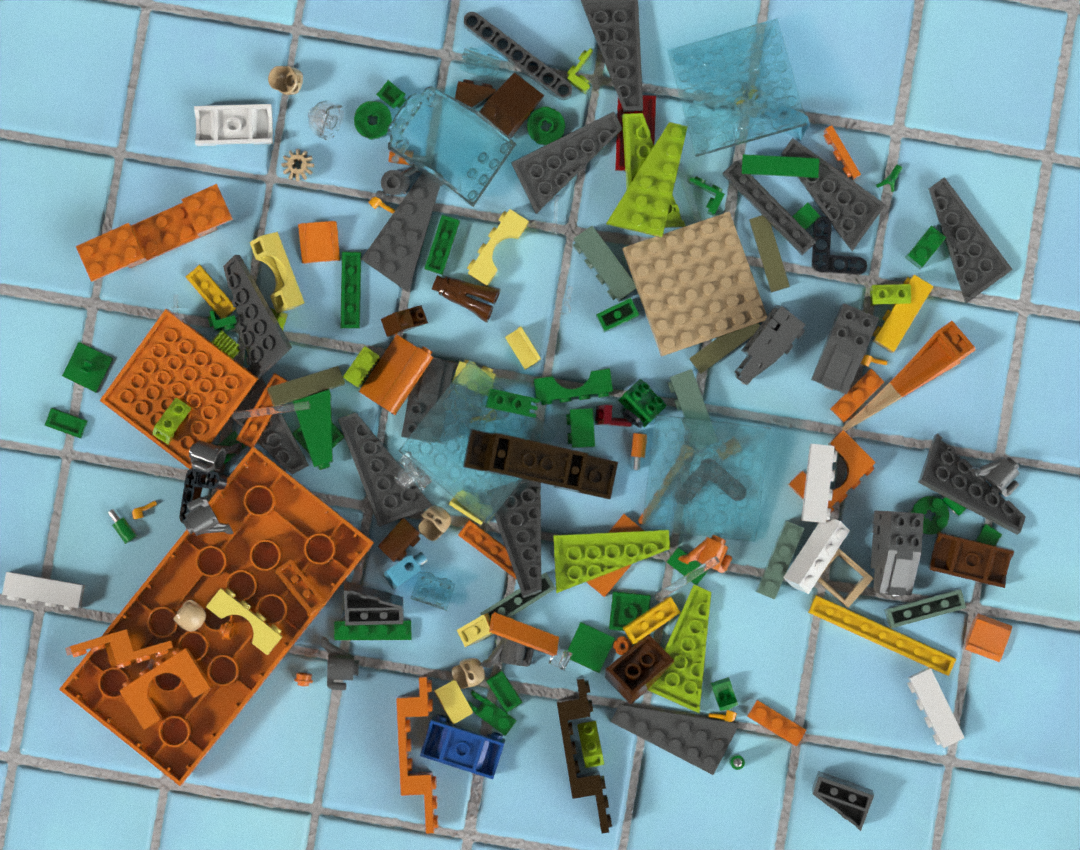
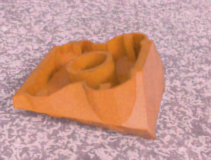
[298,221,340,264]
[965,613,1012,662]

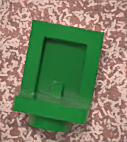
[376,80,406,109]
[207,310,238,332]
[711,677,738,711]

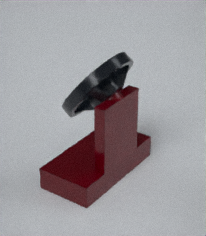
[595,405,643,428]

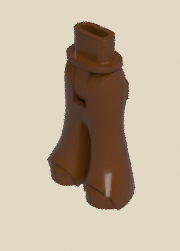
[432,275,501,323]

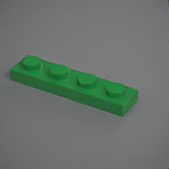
[334,621,412,640]

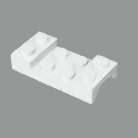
[194,104,273,146]

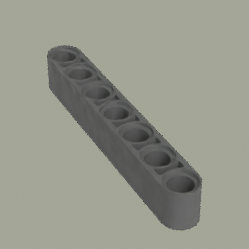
[464,12,572,100]

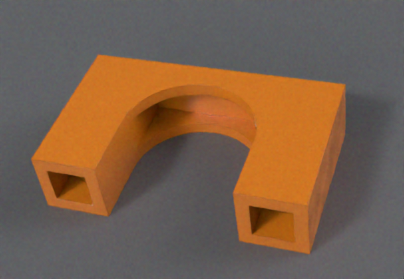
[787,430,876,512]
[119,647,212,730]

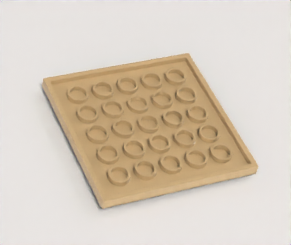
[622,211,767,357]

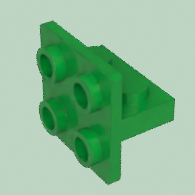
[618,379,667,428]

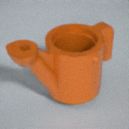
[678,535,732,573]

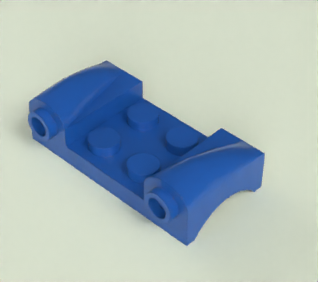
[420,714,506,779]

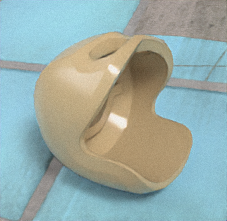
[268,66,303,95]
[418,505,451,541]
[173,600,206,632]
[451,658,485,689]

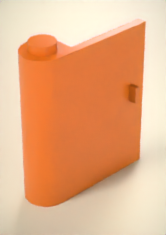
[359,335,434,415]

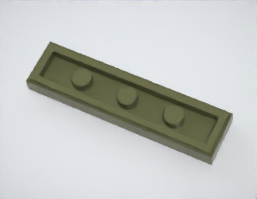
[749,215,790,293]
[689,323,760,374]
[267,366,345,407]

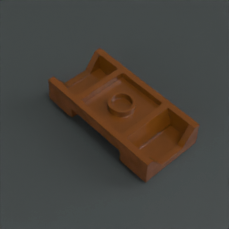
[928,531,1014,588]

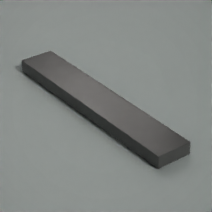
[722,160,816,255]

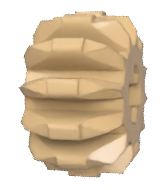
[281,149,314,182]

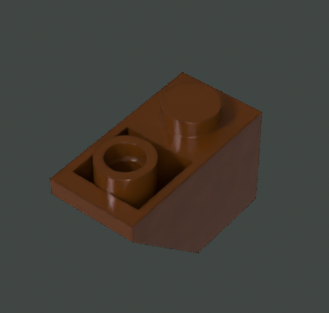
[454,79,496,110]
[381,305,428,337]

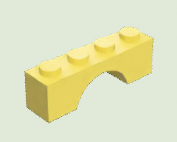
[467,209,529,286]
[249,232,305,313]
[206,588,283,655]

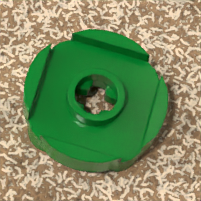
[354,101,392,140]
[527,107,565,146]
[910,496,949,535]

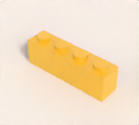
[872,275,934,353]

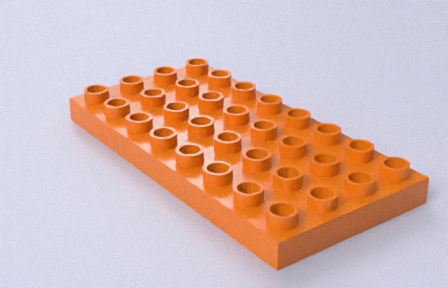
[59,447,375,786]

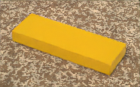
[185,265,236,319]
[623,596,681,644]

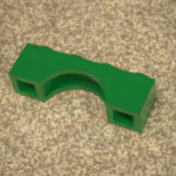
[534,369,613,406]

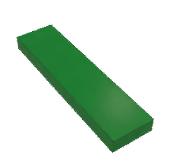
[741,154,820,178]
[340,252,361,329]

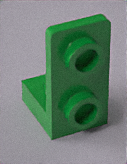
[688,176,725,216]

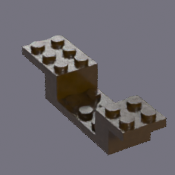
[463,429,618,499]
[556,677,612,834]

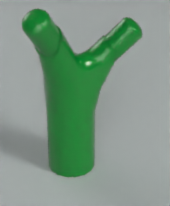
[876,164,903,192]

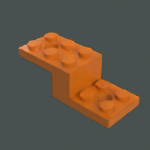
[65,629,173,669]

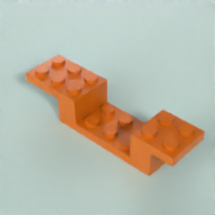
[76,184,233,282]
[396,676,438,834]

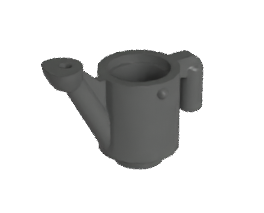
[376,162,425,198]
[189,440,242,472]
[968,457,1020,497]
[183,497,234,536]
[321,636,359,690]
[480,637,534,668]

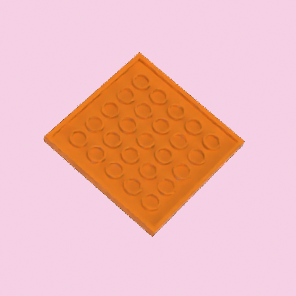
[99,309,259,469]

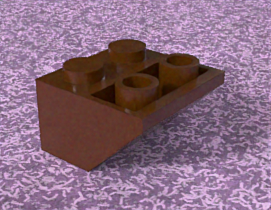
[378,518,421,562]

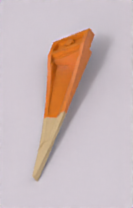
[842,321,976,431]

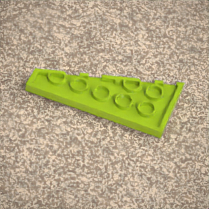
[622,113,686,228]
[606,122,688,238]
[553,530,670,593]
[648,584,711,713]

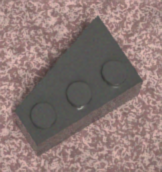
[344,581,404,625]
[812,771,874,831]

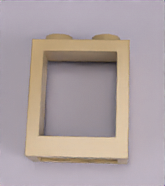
[817,548,874,608]

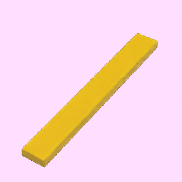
[808,595,956,676]

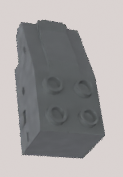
[811,303,879,394]
[734,305,806,385]
[401,357,455,444]
[871,511,924,597]

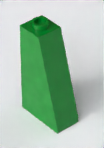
[293,390,333,470]

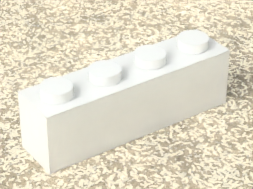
[801,444,837,523]
[783,517,850,594]
[2,572,85,611]
[907,667,965,748]

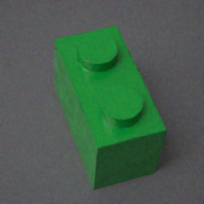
[905,225,946,269]
[596,298,639,333]
[566,408,595,448]

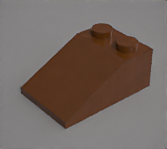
[477,72,544,141]
[605,635,675,705]

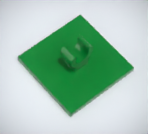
[62,342,113,393]

